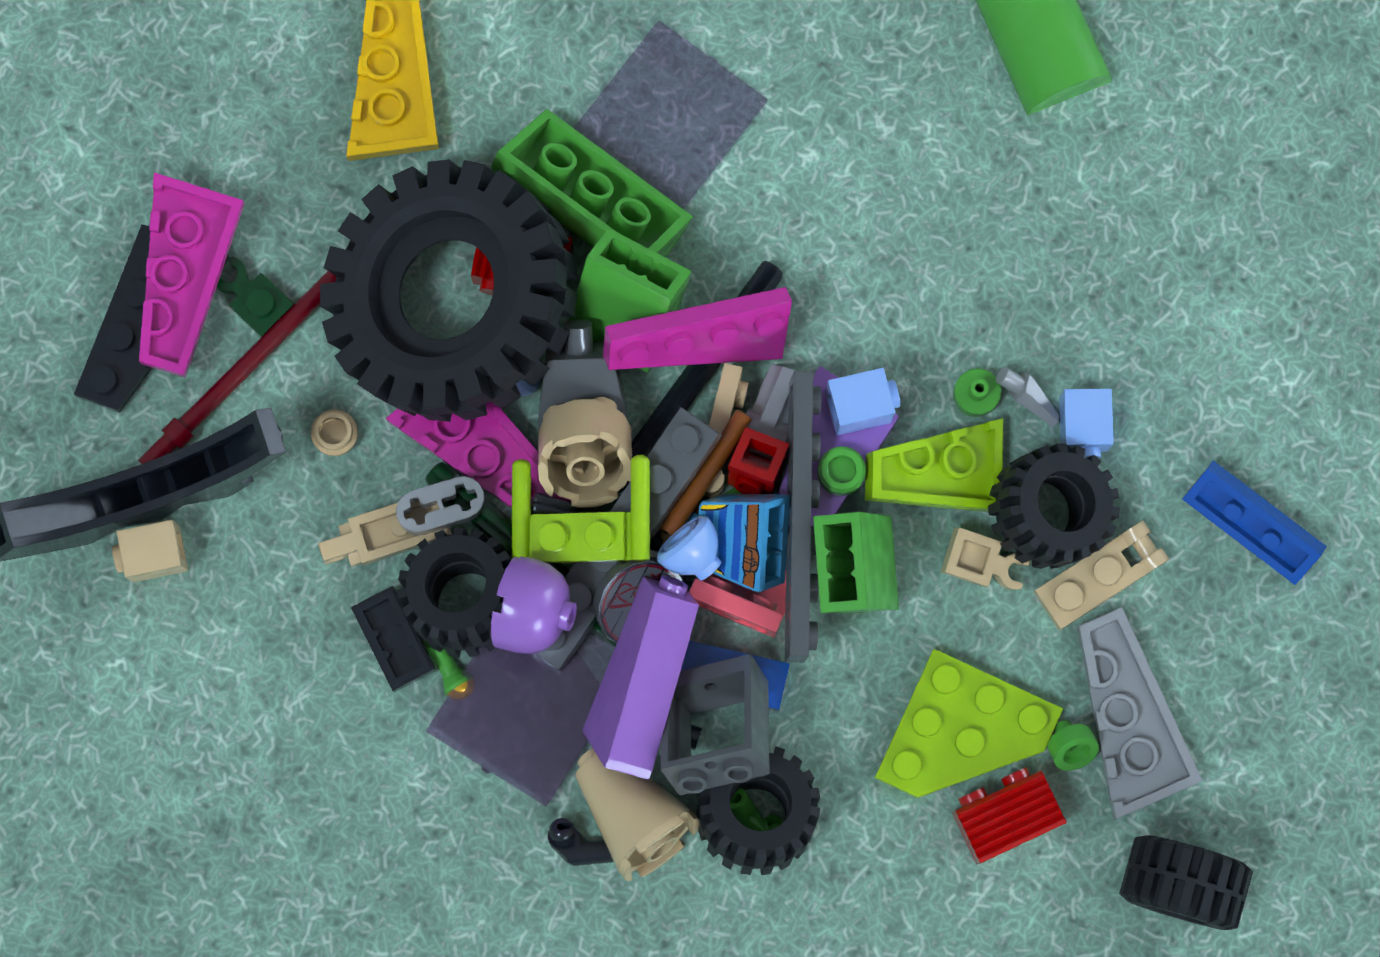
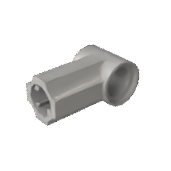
[735,364,794,461]

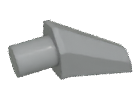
[996,367,1059,427]

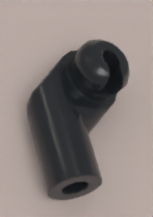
[547,818,614,866]

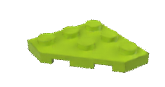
[874,649,1063,798]

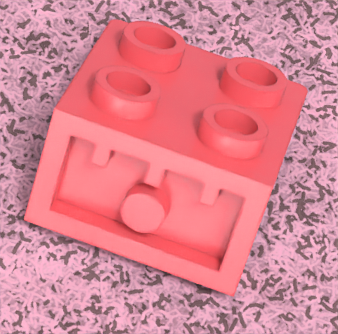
[689,571,786,638]

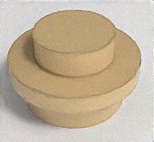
[311,409,358,456]

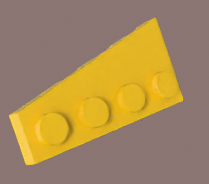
[346,0,439,161]

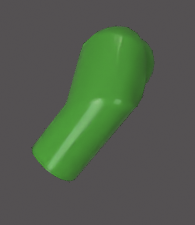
[730,788,783,831]

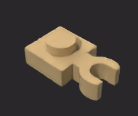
[940,527,1030,590]

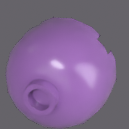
[491,556,577,654]

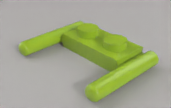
[512,455,650,563]

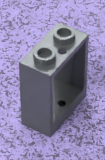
[661,654,770,796]

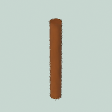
[660,410,752,536]

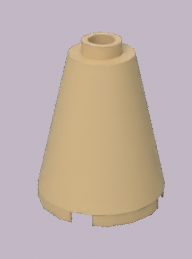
[575,748,700,882]

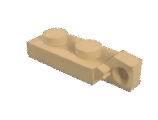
[318,501,452,567]

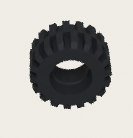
[988,443,1120,569]
[397,527,511,657]
[696,746,820,875]
[1119,835,1253,930]

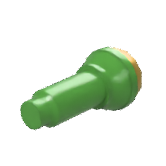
[425,641,476,701]

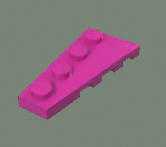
[139,172,245,378]
[603,287,792,370]
[385,402,571,509]

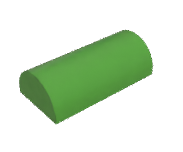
[976,0,1112,116]
[491,109,693,258]

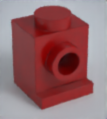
[727,427,789,494]

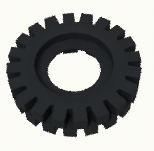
[320,159,578,422]

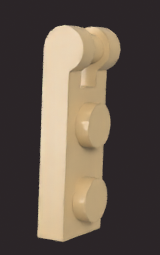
[703,363,749,499]
[1033,520,1169,631]

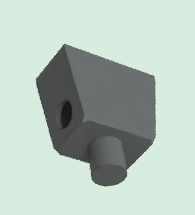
[538,319,627,431]

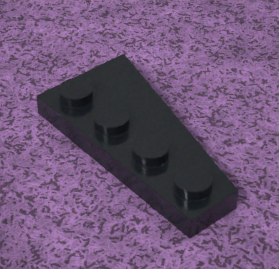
[74,224,230,413]

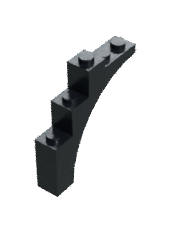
[0,408,286,562]

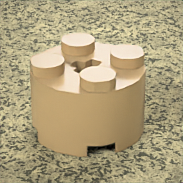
[538,397,632,508]

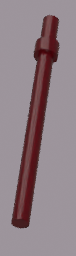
[138,271,336,464]

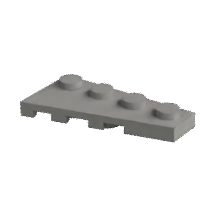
[1077,607,1203,820]

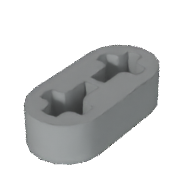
[396,476,485,536]

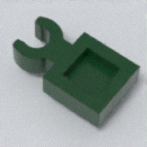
[217,257,294,337]

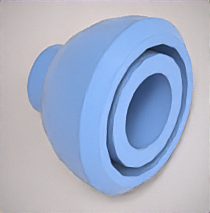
[657,516,722,581]

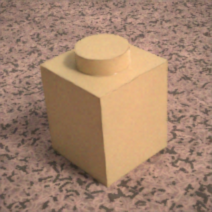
[112,520,188,583]

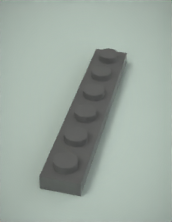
[784,371,821,663]
[536,407,723,670]

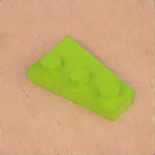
[865,418,1003,512]

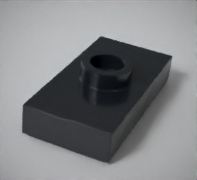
[351,586,437,692]

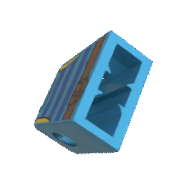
[686,494,790,592]

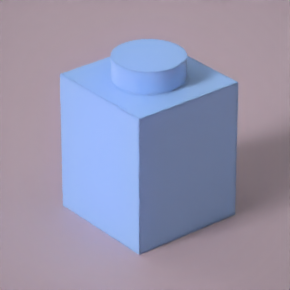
[825,367,900,436]
[1059,389,1113,459]

